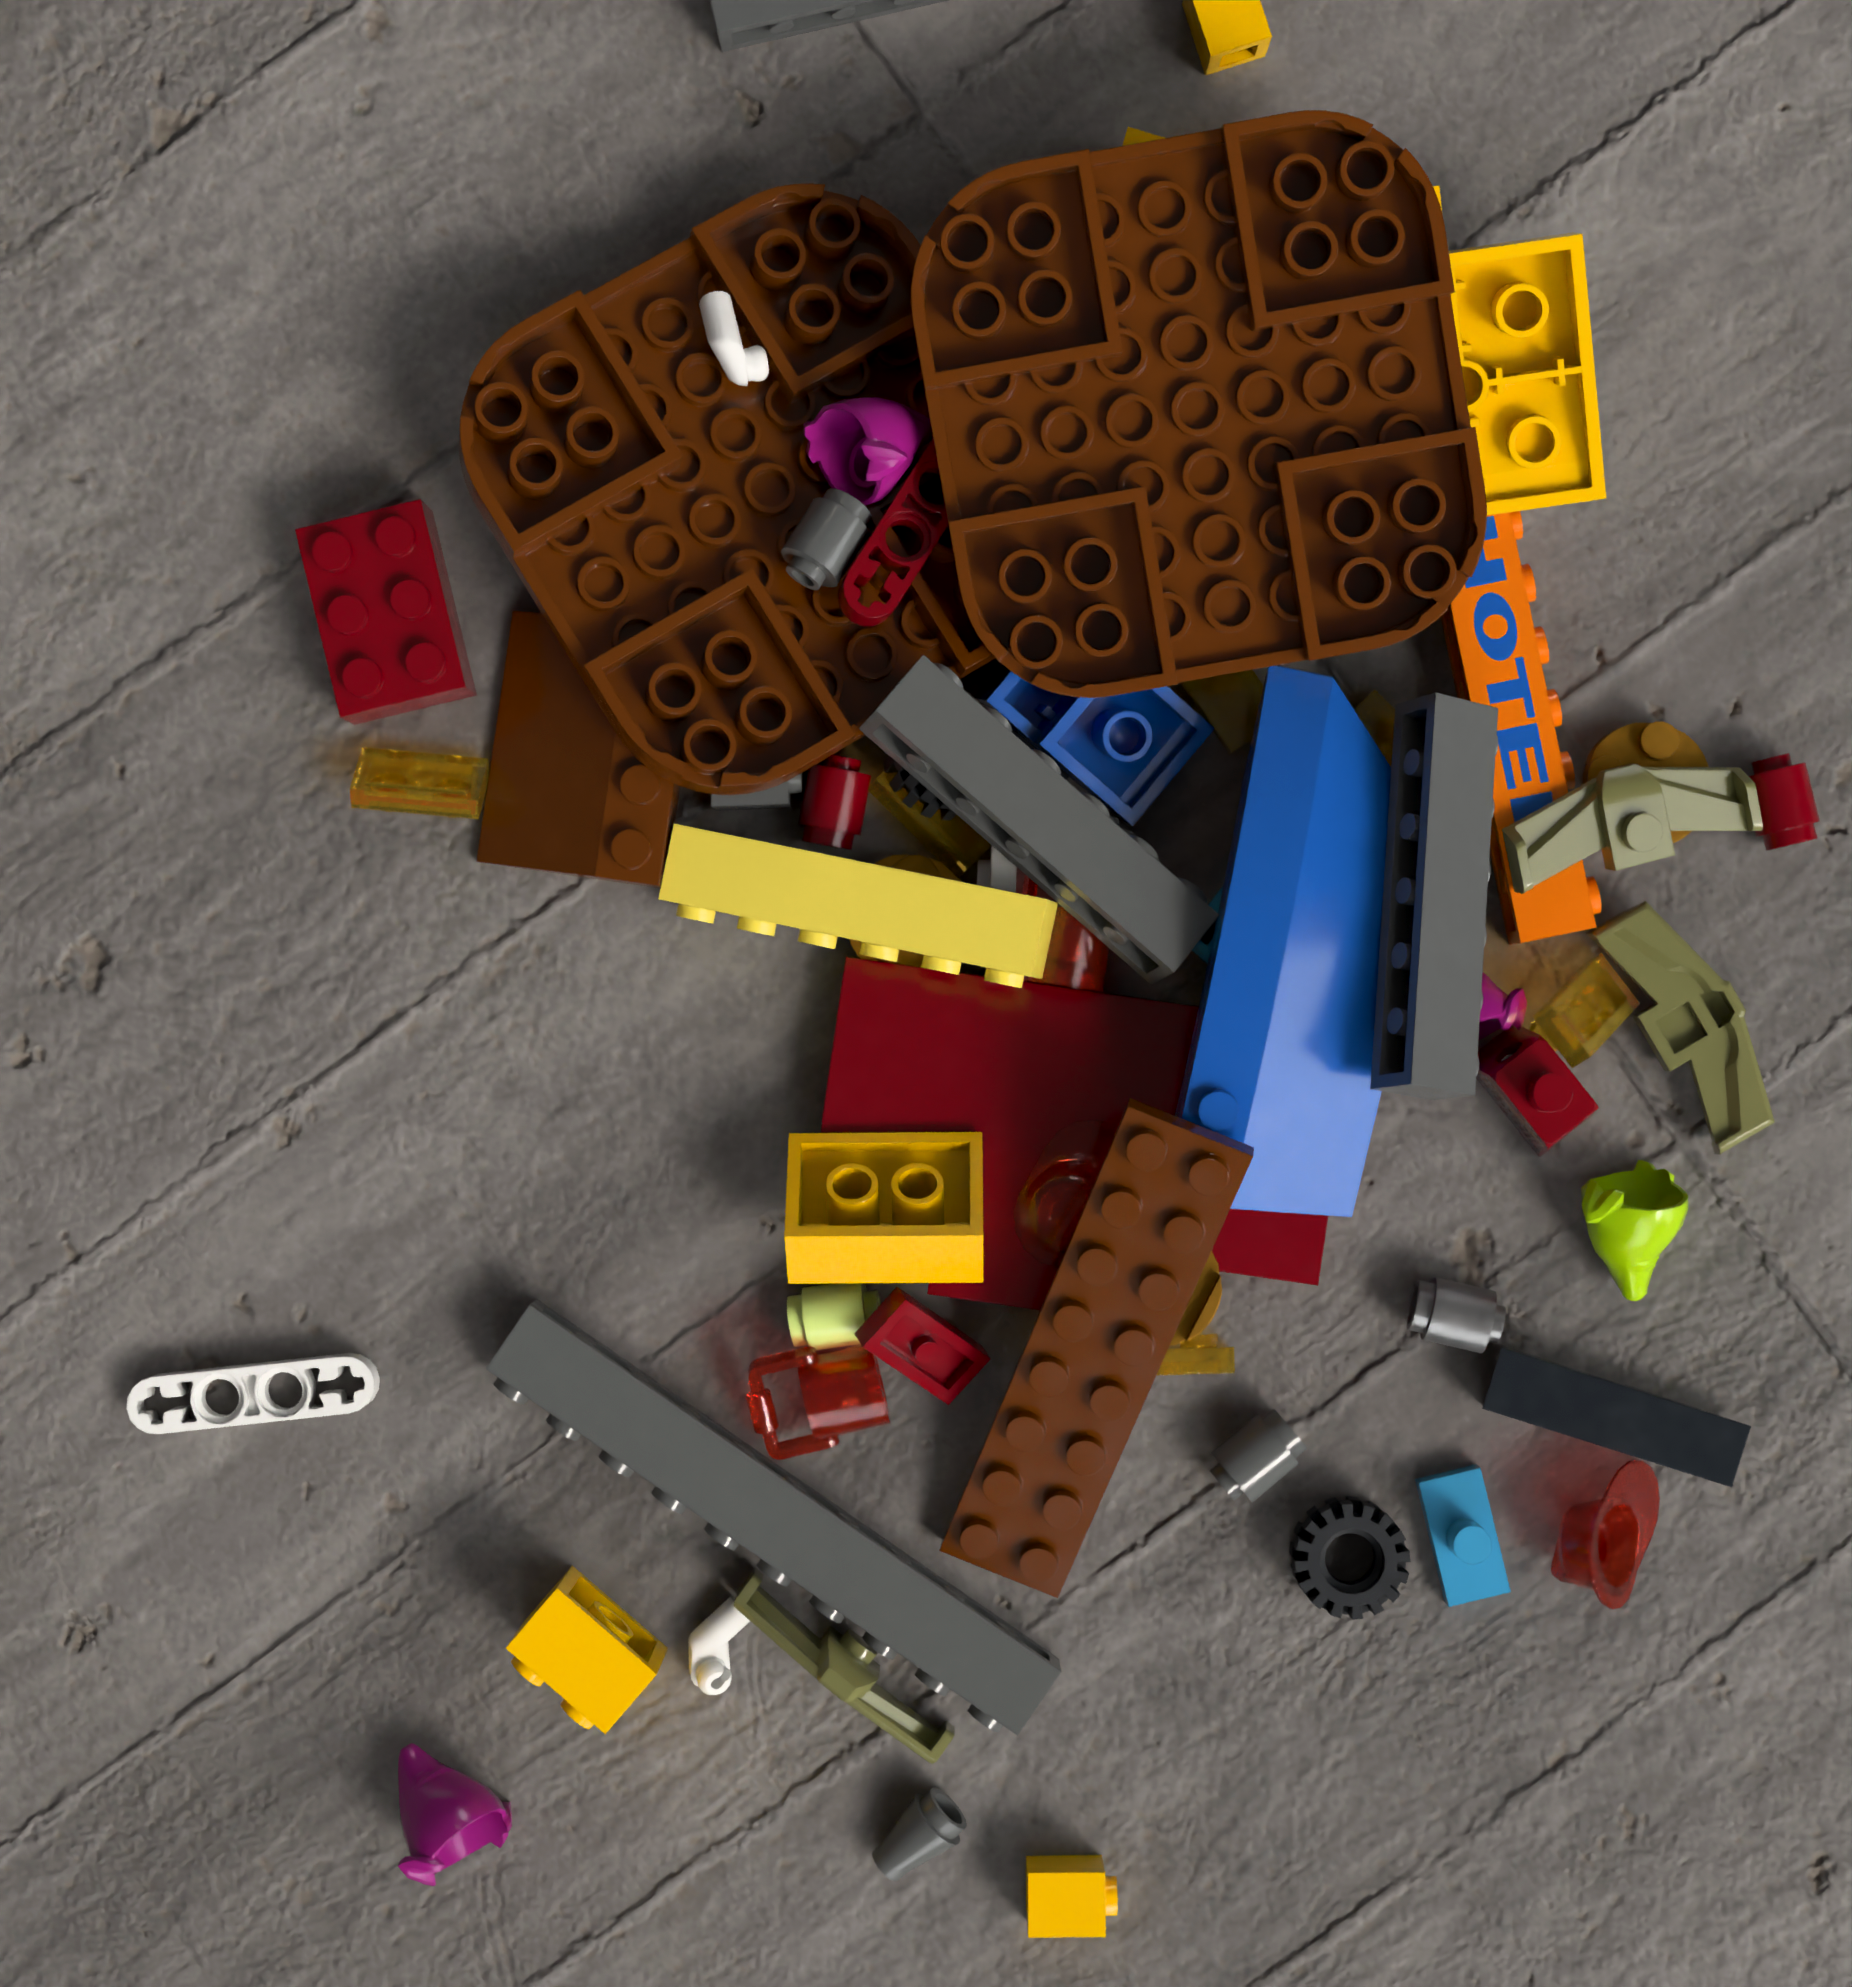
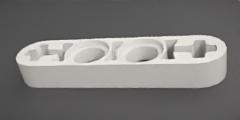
[127,1353,380,1434]

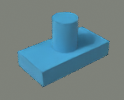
[1415,1464,1511,1607]

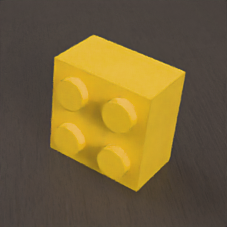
[506,1565,668,1734]

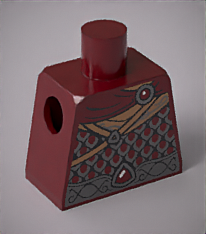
[1476,1025,1599,1157]

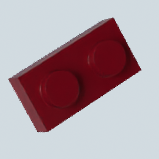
[854,1287,991,1405]

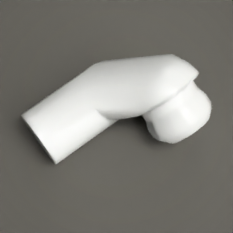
[699,291,769,386]
[688,1596,750,1695]

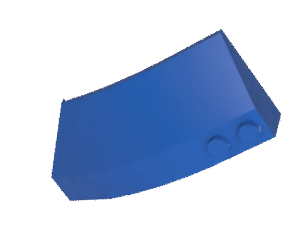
[1175,665,1391,1217]

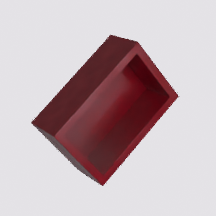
[295,499,477,725]

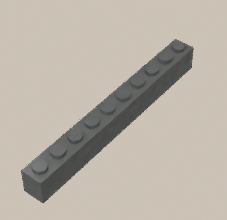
[486,1299,1061,1736]

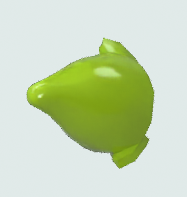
[1581,1159,1688,1301]

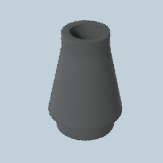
[872,1788,967,1882]

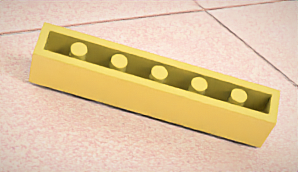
[658,824,1058,988]

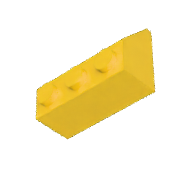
[784,1132,983,1284]

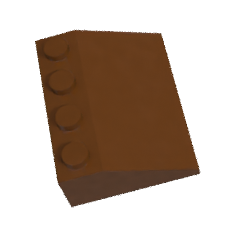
[476,611,681,888]

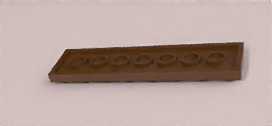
[939,1098,1254,1598]

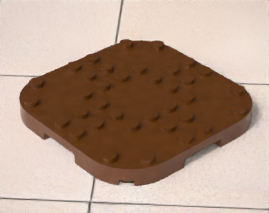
[911,110,1487,698]
[459,183,996,795]

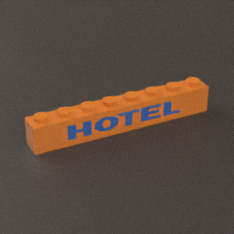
[1441,511,1601,945]

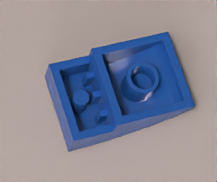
[975,665,1215,826]

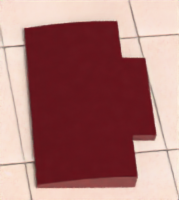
[820,956,1329,1310]

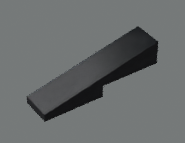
[1482,1345,1751,1487]

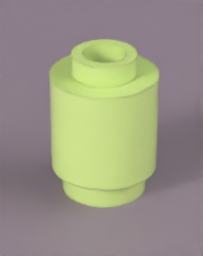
[787,1283,881,1351]

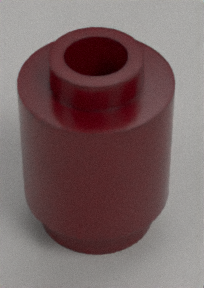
[1749,753,1820,851]
[798,755,872,850]

